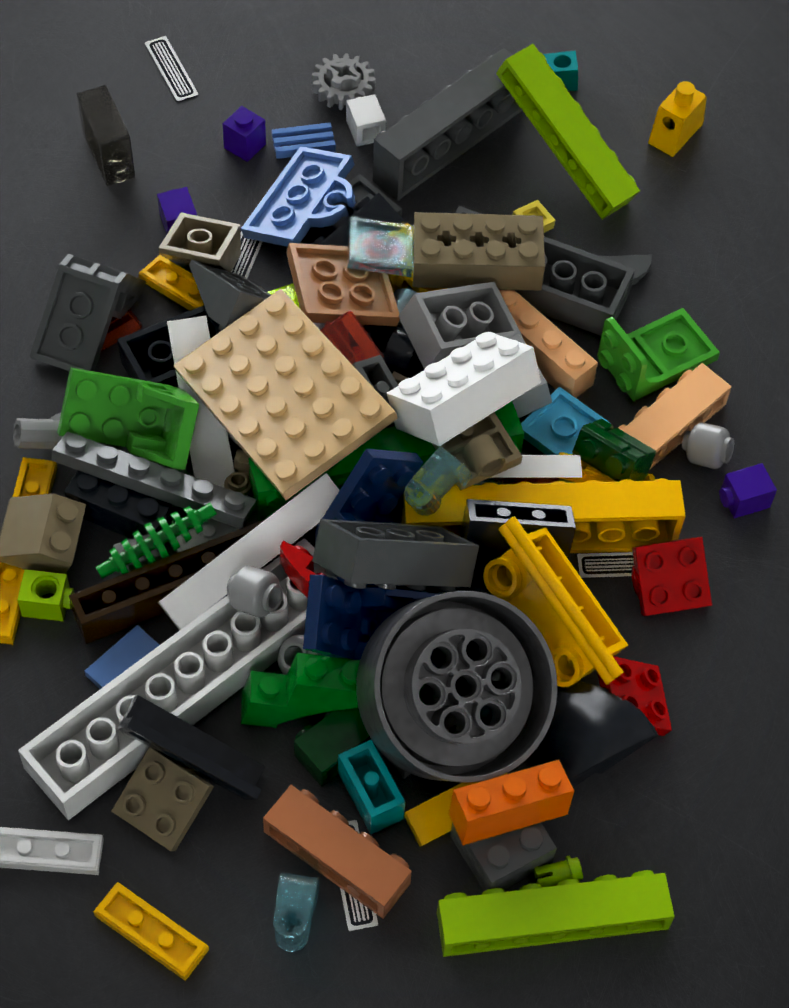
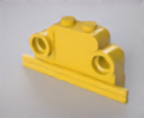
[483,516,628,687]

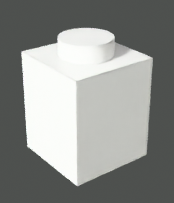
[346,94,386,147]

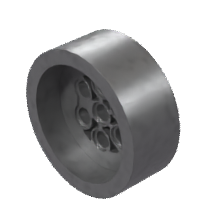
[356,591,557,783]

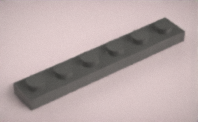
[51,431,257,529]

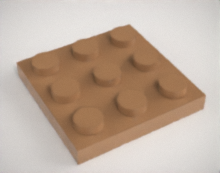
[286,243,400,326]

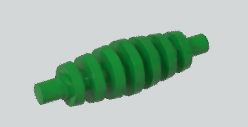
[96,503,217,579]

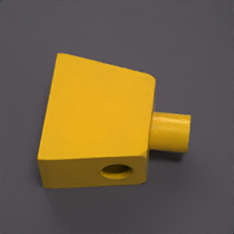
[648,81,707,157]

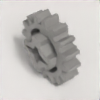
[312,53,376,110]

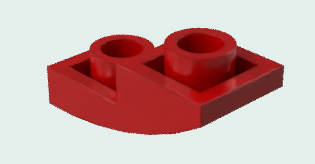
[280,541,327,598]

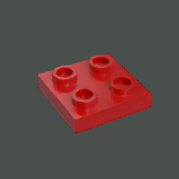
[631,536,712,616]
[597,656,672,736]

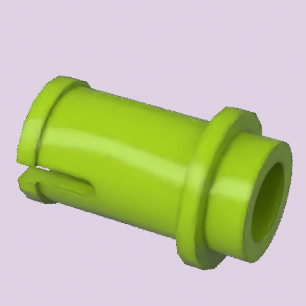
[534,855,583,887]

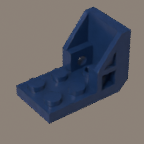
[315,449,423,590]
[303,574,443,668]

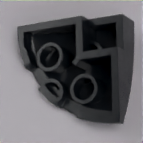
[535,682,659,788]

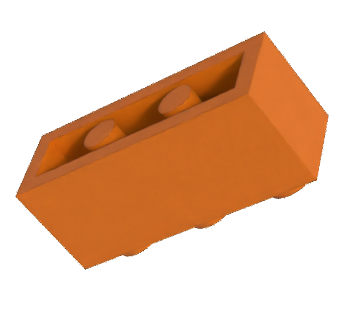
[449,760,574,845]

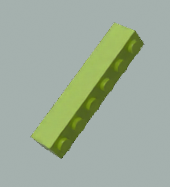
[496,44,640,220]
[437,870,675,957]

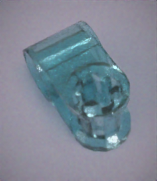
[273,873,319,952]

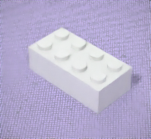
[387,332,541,446]

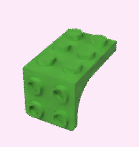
[597,308,720,402]

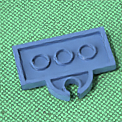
[241,146,356,247]

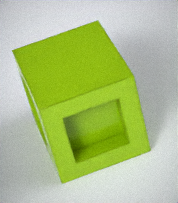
[17,569,74,622]

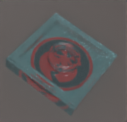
[347,217,413,277]

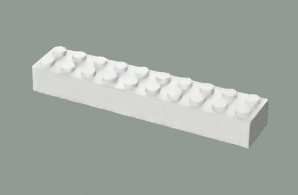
[18,538,338,820]

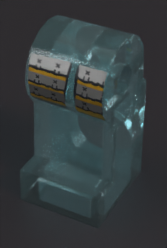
[404,446,473,516]

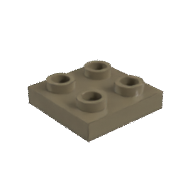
[432,412,523,491]
[111,747,214,851]

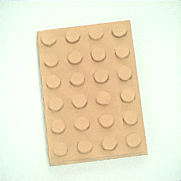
[173,289,398,500]

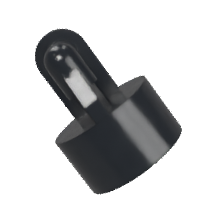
[350,325,420,378]

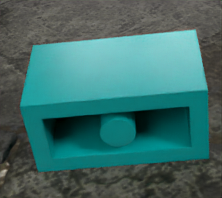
[338,740,405,834]

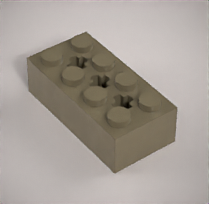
[413,212,545,291]

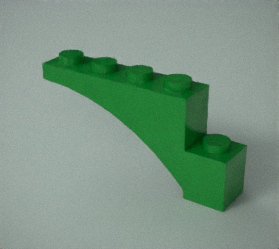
[241,652,433,728]

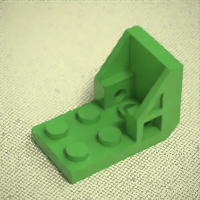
[57,367,199,470]

